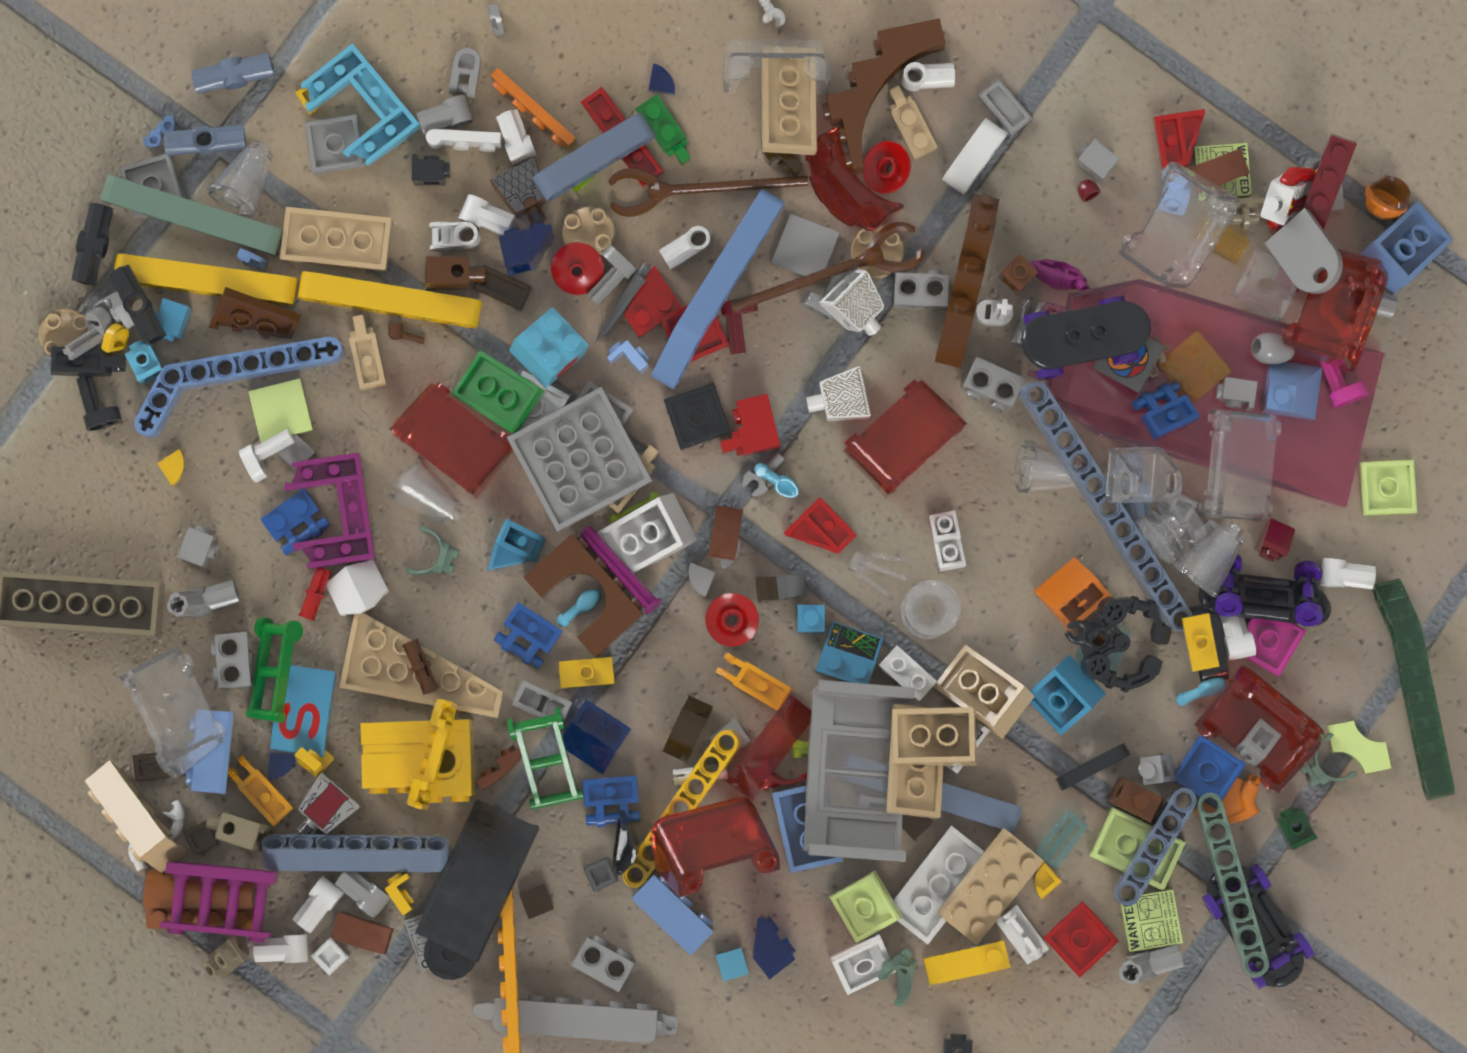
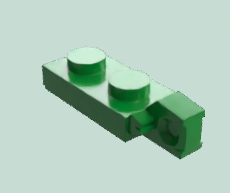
[635,94,691,166]

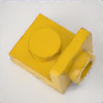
[294,747,334,778]
[385,872,414,915]

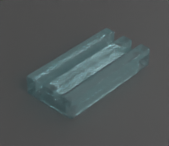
[1034,810,1089,869]

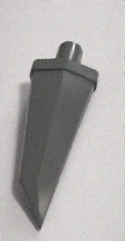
[596,262,651,341]

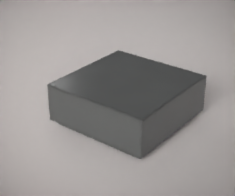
[583,857,618,892]

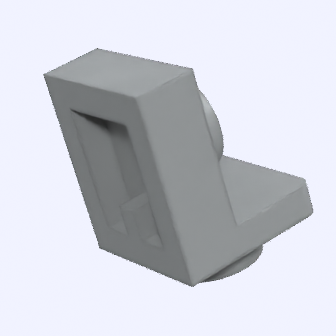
[96,291,134,329]
[1235,718,1281,766]

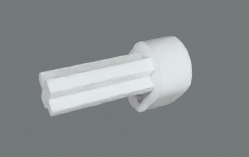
[975,299,1013,327]
[239,429,295,483]

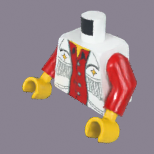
[1260,167,1317,235]

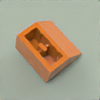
[1033,557,1112,631]

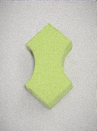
[1326,721,1391,774]

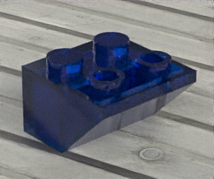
[498,222,555,276]
[563,699,632,774]
[753,914,796,980]

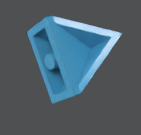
[487,519,546,571]

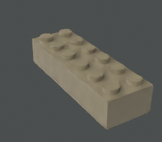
[0,571,165,638]

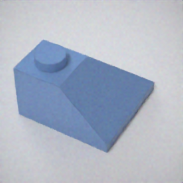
[1261,362,1322,420]

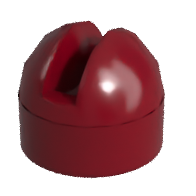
[1077,179,1101,202]

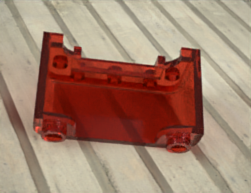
[1282,249,1388,372]
[843,379,967,499]
[389,382,514,499]
[1194,665,1325,793]
[652,796,780,897]

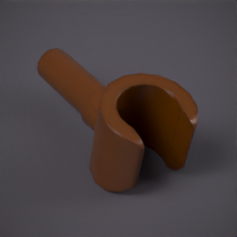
[388,323,425,344]

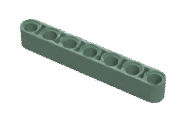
[100,174,283,255]
[1197,793,1269,978]

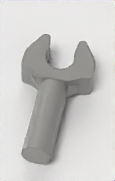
[742,453,785,498]

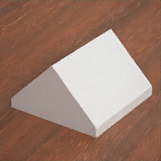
[830,934,896,995]

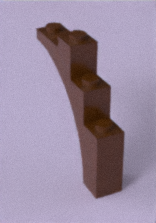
[822,18,945,175]
[935,193,1000,368]

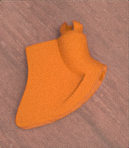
[1194,773,1261,823]

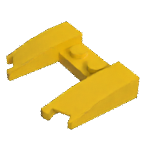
[406,698,458,810]

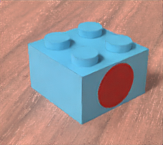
[509,307,589,389]

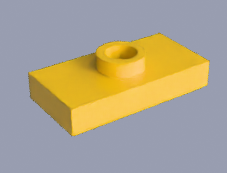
[1181,613,1219,672]
[559,657,615,689]

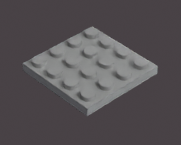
[507,387,652,532]

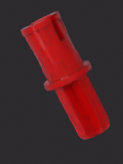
[298,567,331,621]

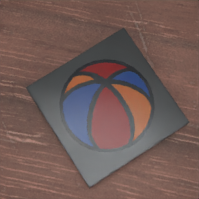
[1092,337,1165,393]

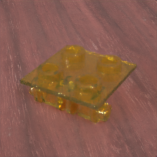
[1157,330,1232,403]

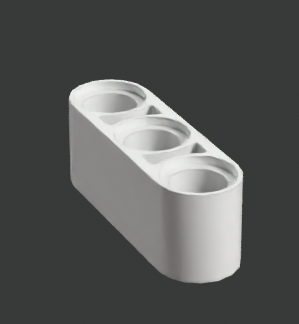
[942,118,1008,195]

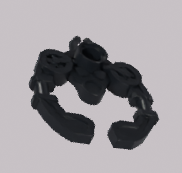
[1065,595,1172,693]

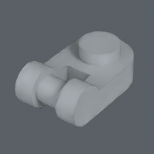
[449,48,481,98]

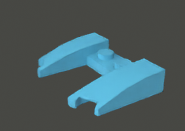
[301,43,421,166]

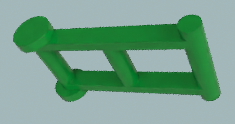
[245,617,303,723]
[507,707,584,810]

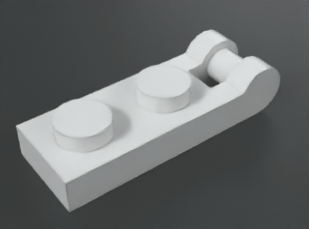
[426,129,502,152]

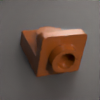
[998,255,1038,296]

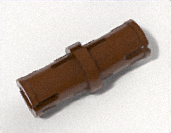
[402,639,439,695]

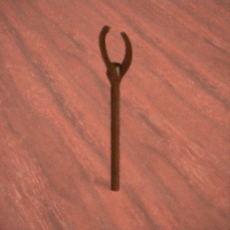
[608,168,808,217]
[730,222,925,313]

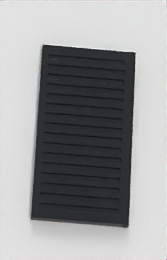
[415,799,540,963]

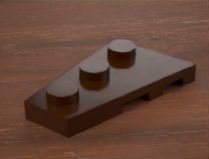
[208,287,301,339]

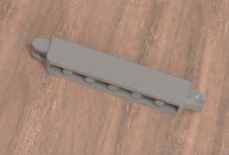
[472,995,678,1043]

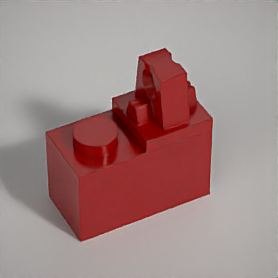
[720,394,780,457]

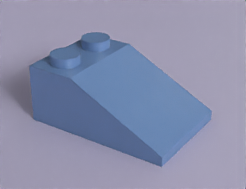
[1357,201,1453,295]

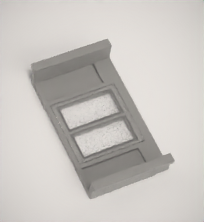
[803,680,915,862]

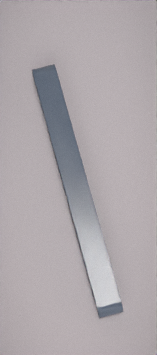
[1019,382,1193,631]

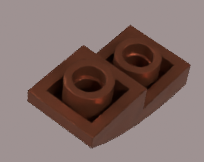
[1188,148,1250,193]
[709,506,743,560]
[476,746,522,790]
[331,911,394,955]

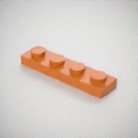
[490,67,577,150]

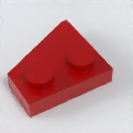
[1153,109,1205,170]
[624,266,682,338]

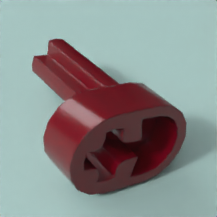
[721,299,758,355]

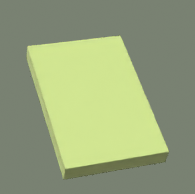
[1089,807,1186,891]

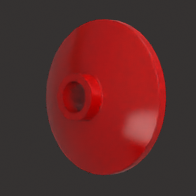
[863,141,911,194]
[551,242,604,295]
[705,593,759,647]

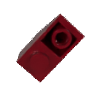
[1254,518,1295,562]

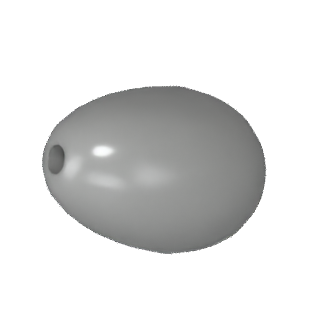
[1251,332,1295,364]

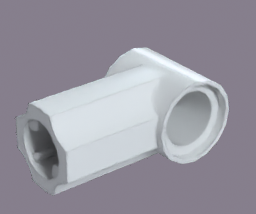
[901,62,955,92]
[496,109,537,166]
[458,194,515,237]
[659,226,711,270]
[1320,558,1376,590]
[1220,615,1256,661]
[292,876,345,933]
[253,934,308,963]

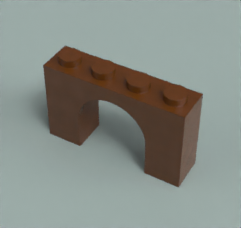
[524,534,644,658]

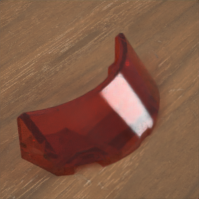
[805,127,904,231]
[726,695,811,801]

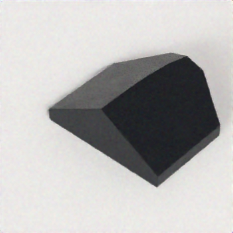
[612,810,639,875]

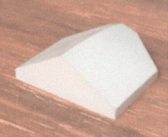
[327,560,389,616]

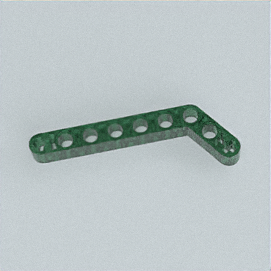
[1372,578,1455,801]

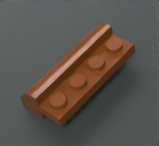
[143,870,256,929]

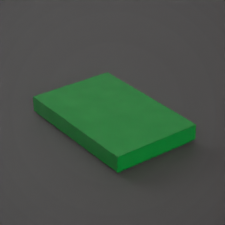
[451,350,544,434]

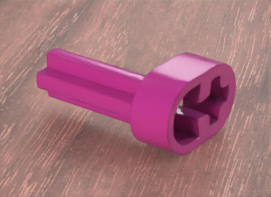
[1318,351,1369,408]

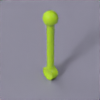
[609,492,660,523]

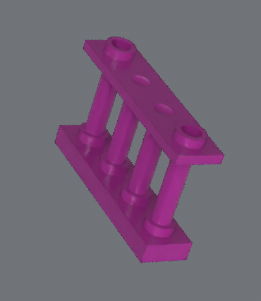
[160,860,279,943]

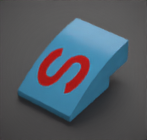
[270,665,337,757]

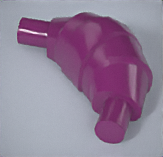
[1030,259,1090,294]

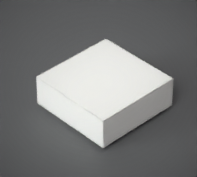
[311,937,350,976]

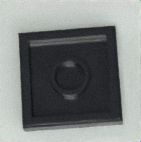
[664,383,731,450]

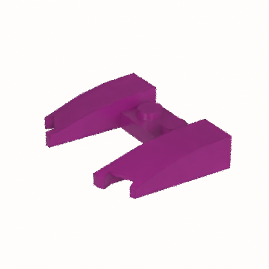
[284,452,376,569]

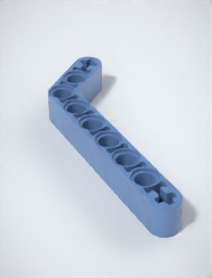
[651,189,785,390]
[134,337,345,438]

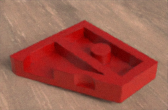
[784,497,858,554]

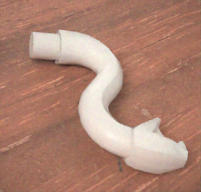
[128,800,185,872]

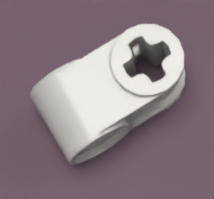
[429,222,481,252]

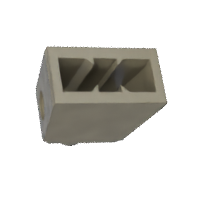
[206,812,275,852]

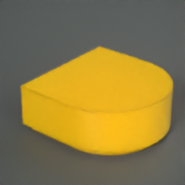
[101,323,129,353]

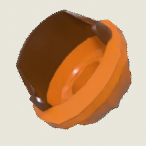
[1365,175,1411,220]

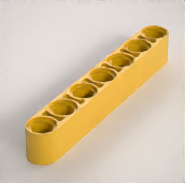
[114,254,298,306]
[297,271,482,329]
[623,729,742,888]

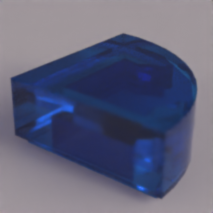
[649,63,675,95]
[268,753,296,780]

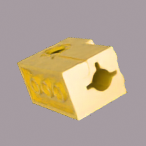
[360,719,476,803]

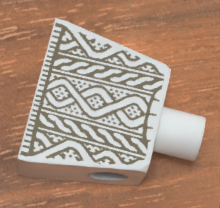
[819,269,884,336]
[806,366,871,421]

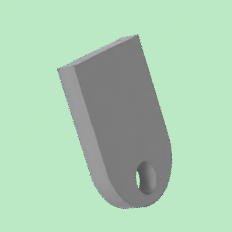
[1265,208,1343,294]

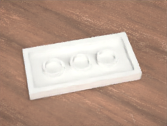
[893,826,985,944]

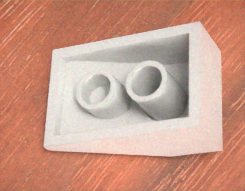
[597,493,697,573]

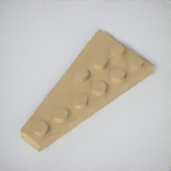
[339,613,504,718]

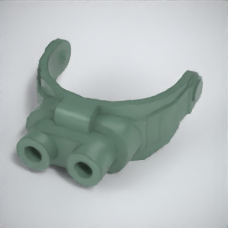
[406,526,460,575]
[1298,733,1357,788]
[878,948,918,1007]

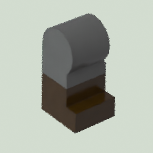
[755,574,807,603]

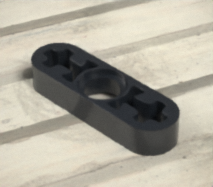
[1056,743,1131,791]

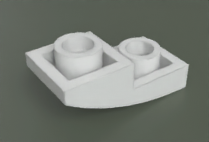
[929,510,966,572]

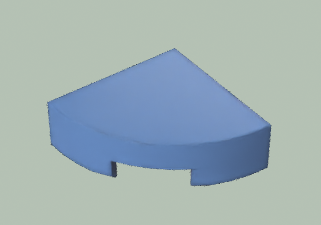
[237,248,268,271]

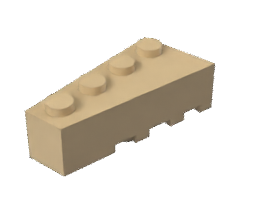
[85,760,187,873]

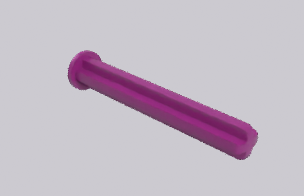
[580,526,662,615]

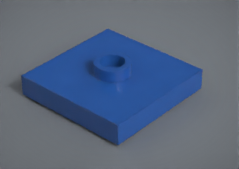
[1174,734,1246,809]

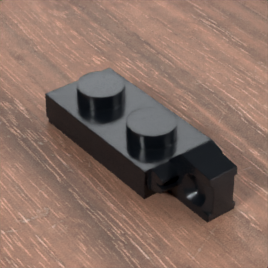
[51,347,126,377]

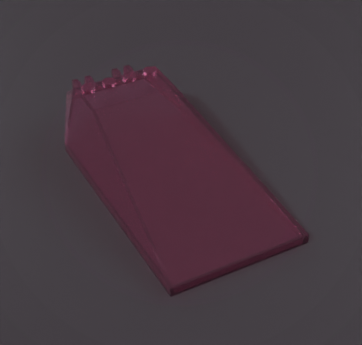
[1027,279,1384,507]

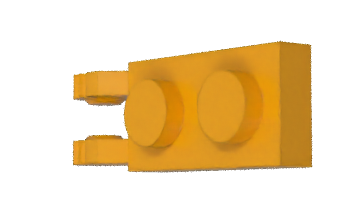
[715,652,792,712]
[228,755,294,827]

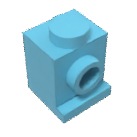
[125,340,163,385]

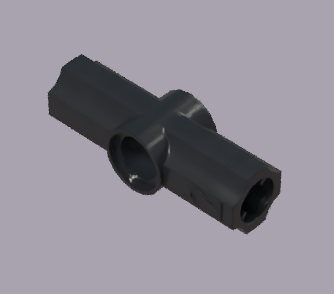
[71,203,114,286]
[108,264,167,346]

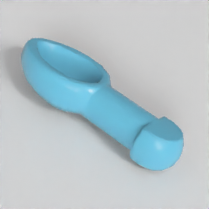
[754,463,799,498]
[557,589,601,627]
[1176,678,1226,706]

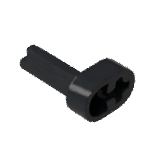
[76,376,122,431]

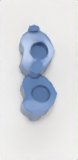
[143,115,176,148]

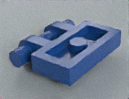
[1131,381,1200,440]
[260,489,330,556]
[493,602,563,669]
[583,776,640,828]

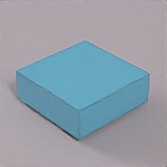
[716,947,749,981]

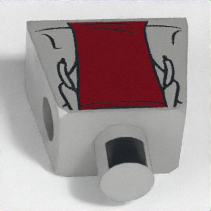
[297,772,363,835]

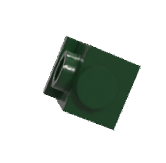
[1275,806,1317,850]

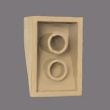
[933,645,1035,739]
[892,707,977,766]

